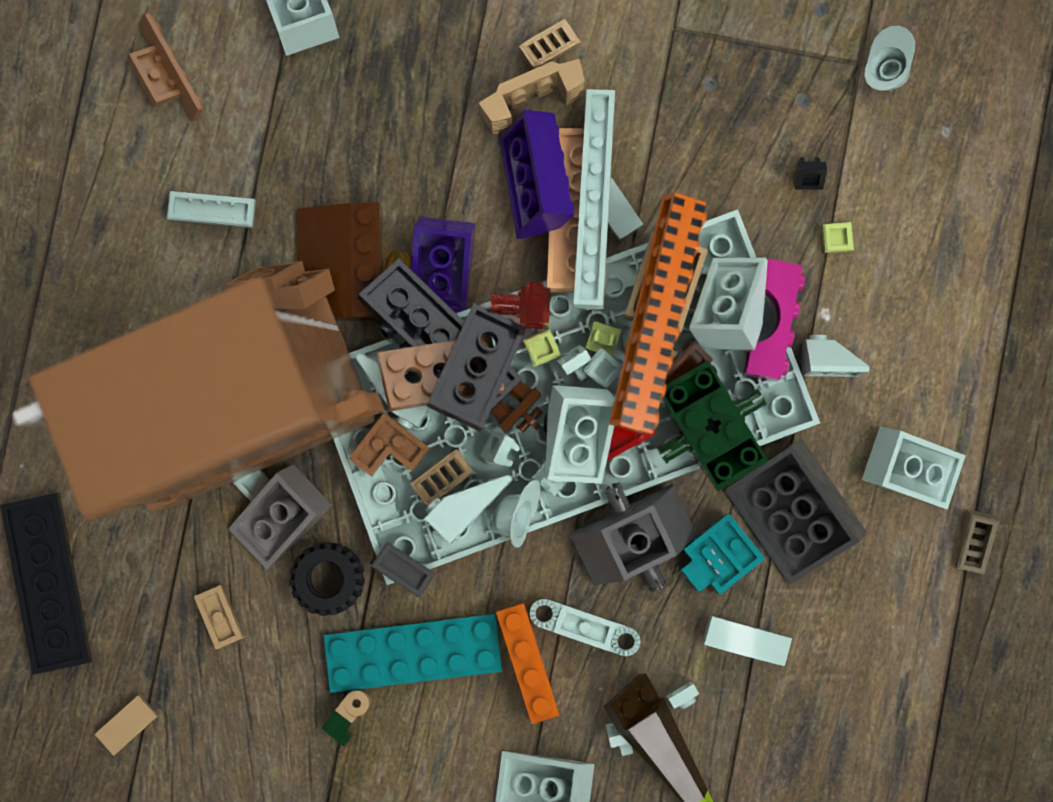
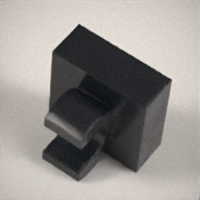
[794,157,827,190]

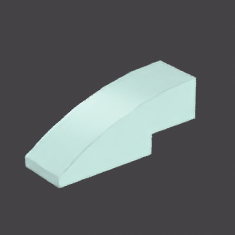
[702,615,792,666]

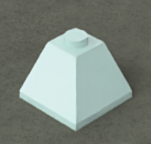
[801,335,869,377]

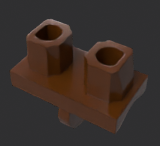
[491,381,543,433]

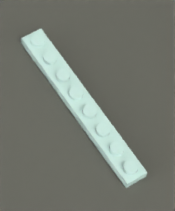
[574,89,615,309]

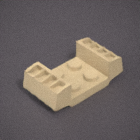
[479,59,585,135]

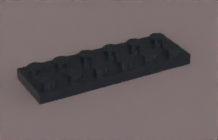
[0,493,92,675]

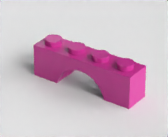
[743,259,806,382]

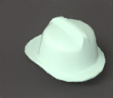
[864,26,915,92]
[492,480,541,548]

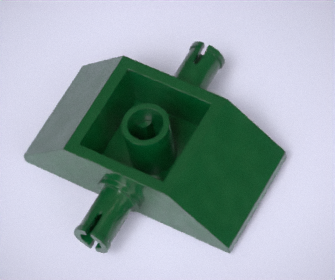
[657,360,769,491]

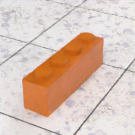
[496,602,560,724]

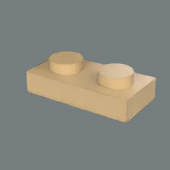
[194,585,244,650]

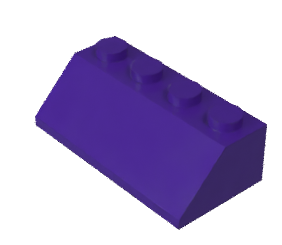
[499,110,574,239]

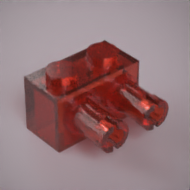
[490,282,551,330]

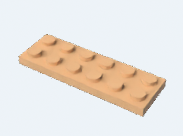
[547,128,607,293]

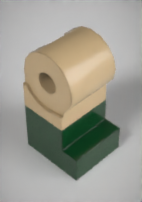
[321,689,371,746]

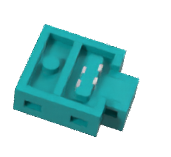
[679,513,765,595]

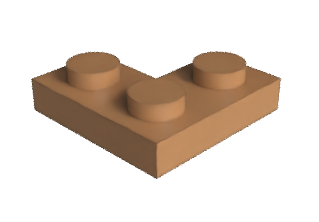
[348,413,431,476]

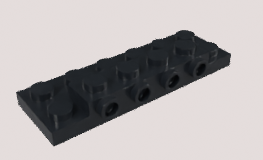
[357,258,523,412]

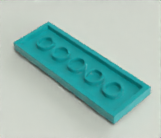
[324,614,502,693]

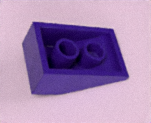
[411,217,476,313]

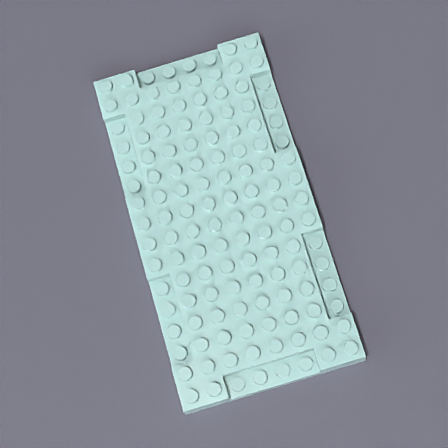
[334,210,820,585]

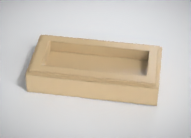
[95,694,159,756]

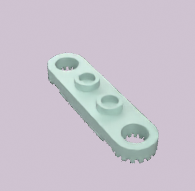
[530,599,640,656]

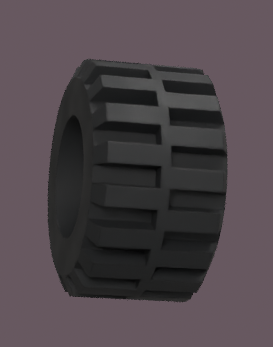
[289,543,365,616]

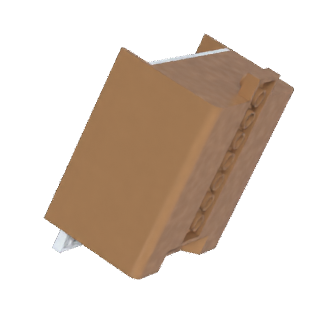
[12,276,384,520]

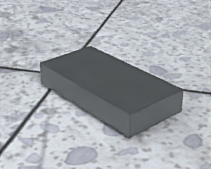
[371,542,436,598]

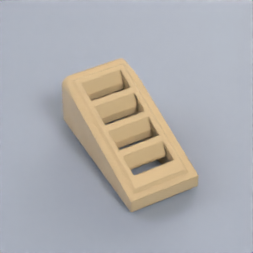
[518,19,580,70]
[411,449,474,507]

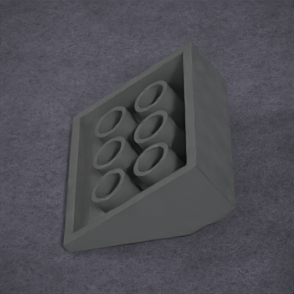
[725,438,867,584]

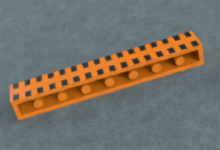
[609,193,707,434]

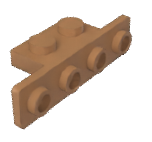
[127,12,203,121]

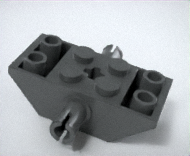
[570,482,697,592]

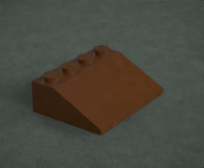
[297,202,383,321]

